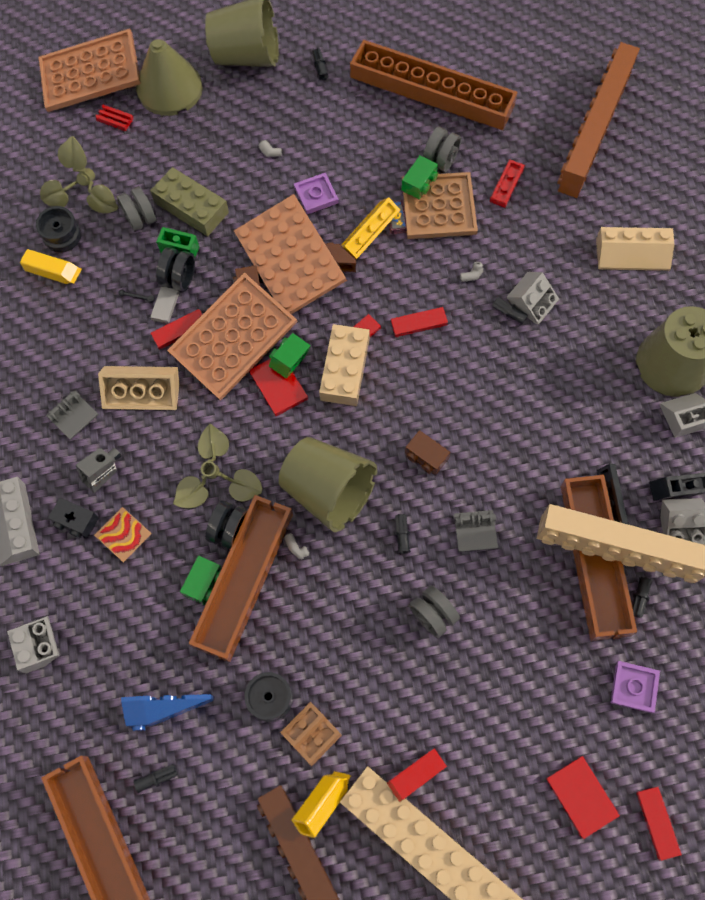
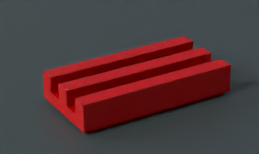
[95,105,133,131]

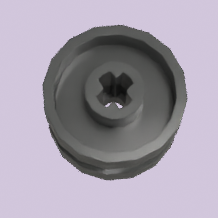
[423,126,462,172]
[116,186,157,232]
[408,585,460,639]

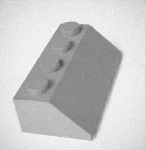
[0,477,40,566]

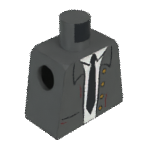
[76,448,121,493]

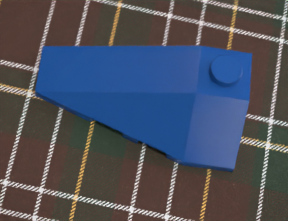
[121,694,214,731]

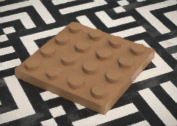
[402,172,478,239]

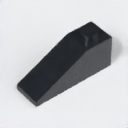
[649,473,705,501]

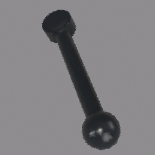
[118,289,155,303]

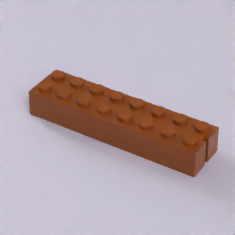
[561,475,637,641]
[189,495,293,662]
[41,755,150,900]

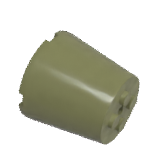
[205,0,279,67]
[636,306,705,397]
[278,437,377,532]

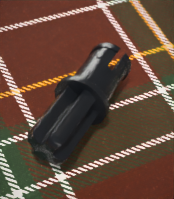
[312,48,328,80]
[493,297,528,325]
[395,514,410,554]
[632,577,653,618]
[134,764,178,793]

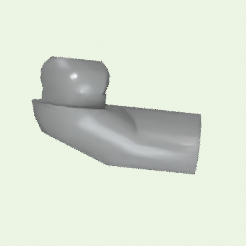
[259,140,282,157]
[460,262,483,282]
[284,534,309,559]

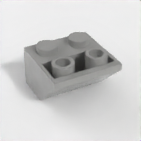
[507,272,559,324]
[660,393,705,438]
[660,498,705,544]
[7,616,59,674]

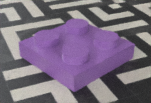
[294,172,339,214]
[610,661,660,713]

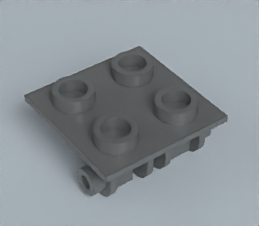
[46,391,99,440]
[454,510,498,552]

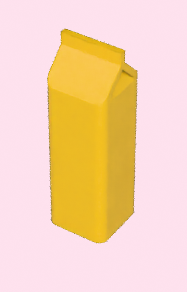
[20,249,82,284]
[292,771,351,838]

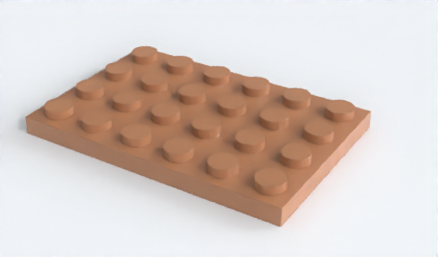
[39,29,140,112]
[234,194,347,314]
[167,272,298,401]

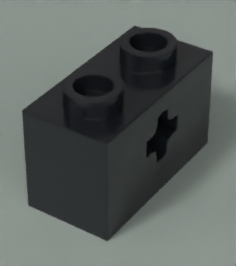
[48,498,99,539]

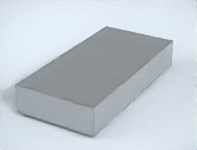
[150,286,179,324]

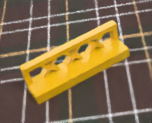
[341,197,400,259]

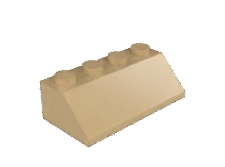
[596,227,674,271]
[98,366,179,410]

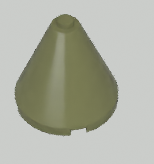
[136,39,202,116]

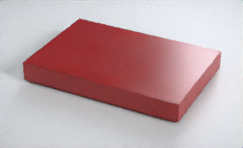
[249,359,308,416]
[546,756,620,839]

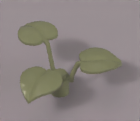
[40,136,119,213]
[173,424,263,508]

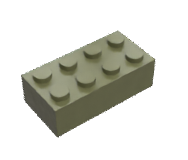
[150,167,229,237]

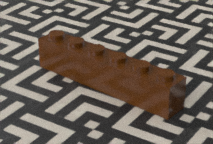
[257,785,340,900]

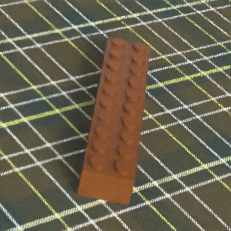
[350,40,518,130]
[557,42,640,198]

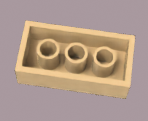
[319,324,370,406]

